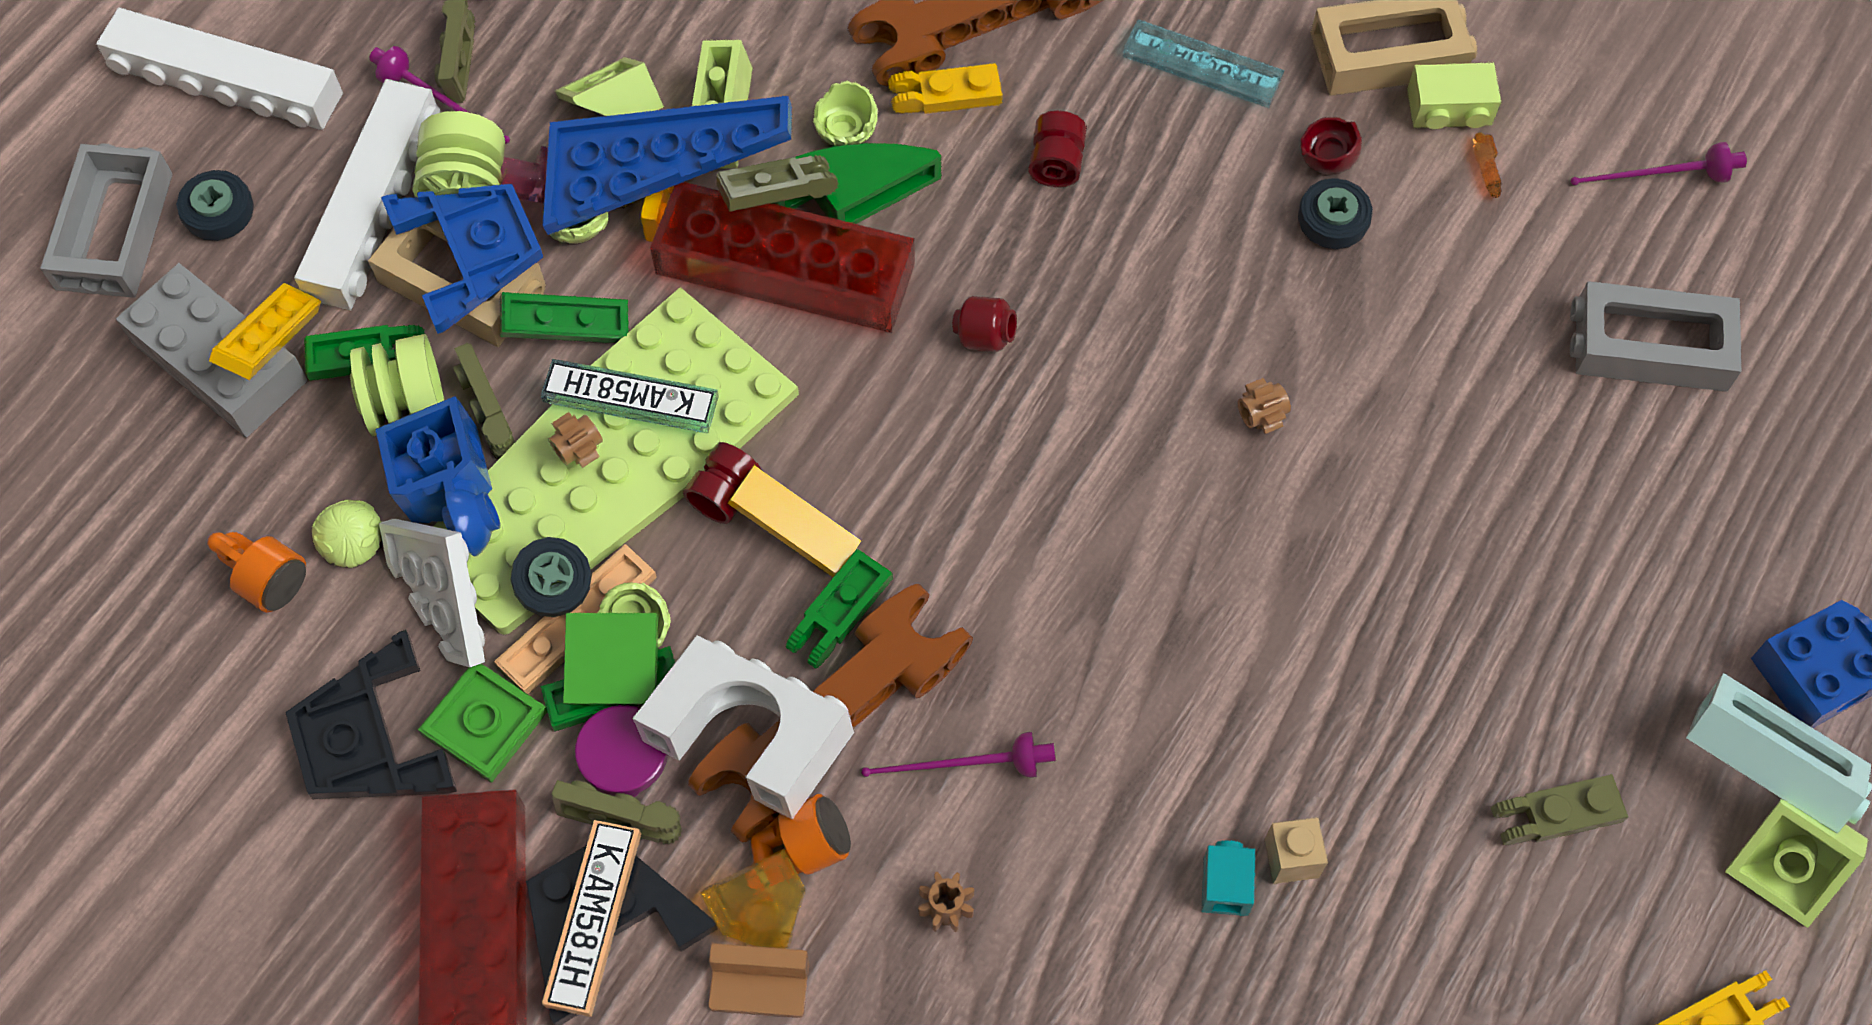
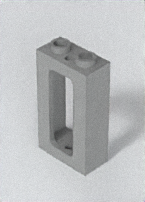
[40,143,173,298]
[1570,281,1742,392]

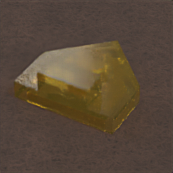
[700,849,806,949]

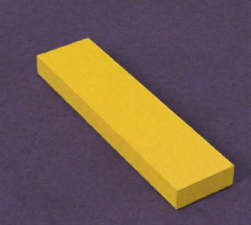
[209,283,321,380]

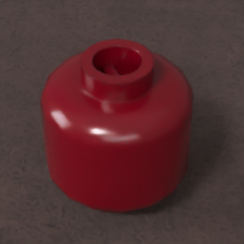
[952,296,1017,352]

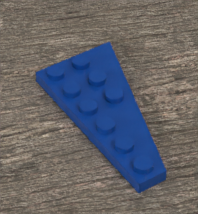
[543,96,792,235]

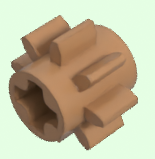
[1238,378,1291,434]
[548,412,603,468]
[918,872,974,932]

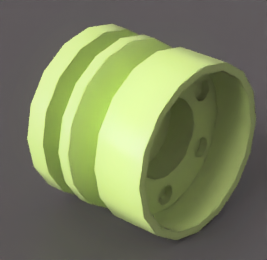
[412,111,505,197]
[350,334,444,436]

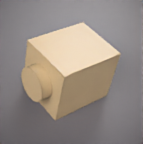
[1264,818,1328,884]

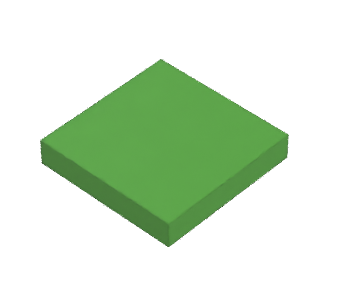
[563,613,658,705]
[418,664,548,783]

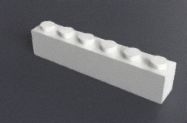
[96,7,343,130]
[294,79,440,311]

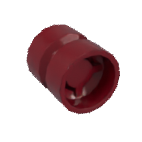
[1028,110,1087,188]
[683,442,762,524]

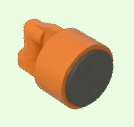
[207,532,306,612]
[748,794,851,887]

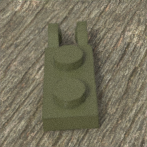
[435,0,475,103]
[716,155,839,211]
[453,343,515,459]
[1491,774,1628,845]
[551,780,682,845]

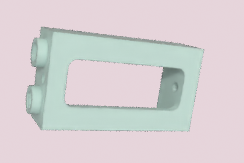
[1686,673,1872,834]

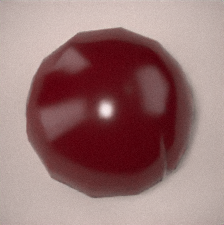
[1300,117,1362,175]

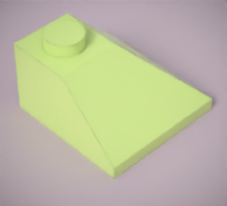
[555,57,664,116]
[1725,799,1868,928]

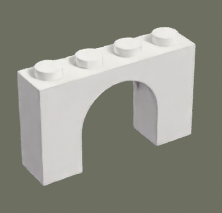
[633,635,854,820]

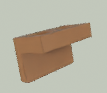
[709,943,809,1018]

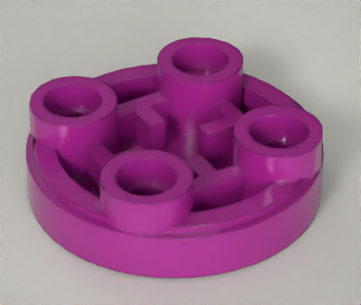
[575,705,668,797]

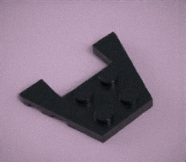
[285,630,457,799]
[526,845,718,1025]

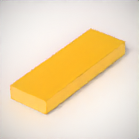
[728,465,861,577]

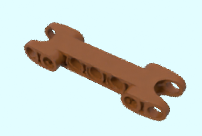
[848,0,1104,86]
[688,584,973,843]

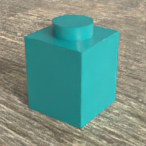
[1201,840,1255,916]

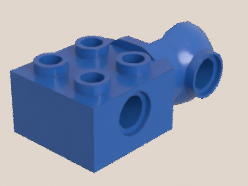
[376,396,501,556]
[1751,600,1872,728]

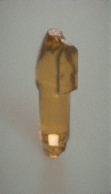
[1474,132,1502,198]

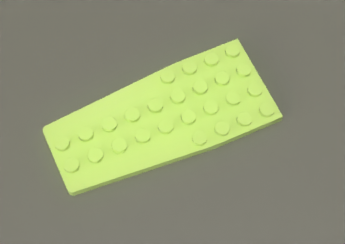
[433,287,799,635]

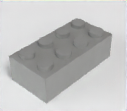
[116,263,308,438]

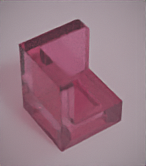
[500,146,548,204]

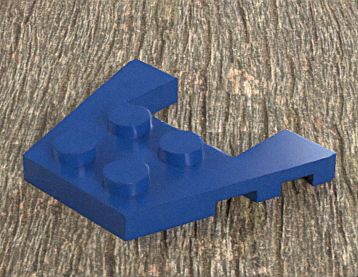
[381,184,543,334]

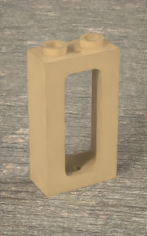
[1311,0,1477,96]
[368,220,546,347]

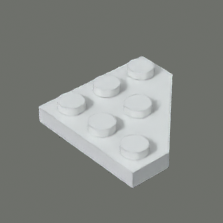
[379,519,485,667]

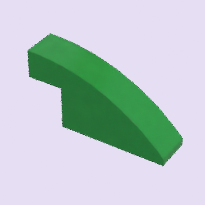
[770,143,942,233]

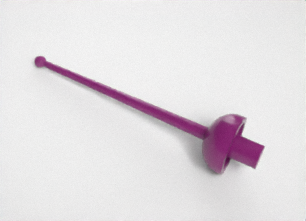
[369,46,510,144]
[1571,142,1747,185]
[861,732,1056,778]

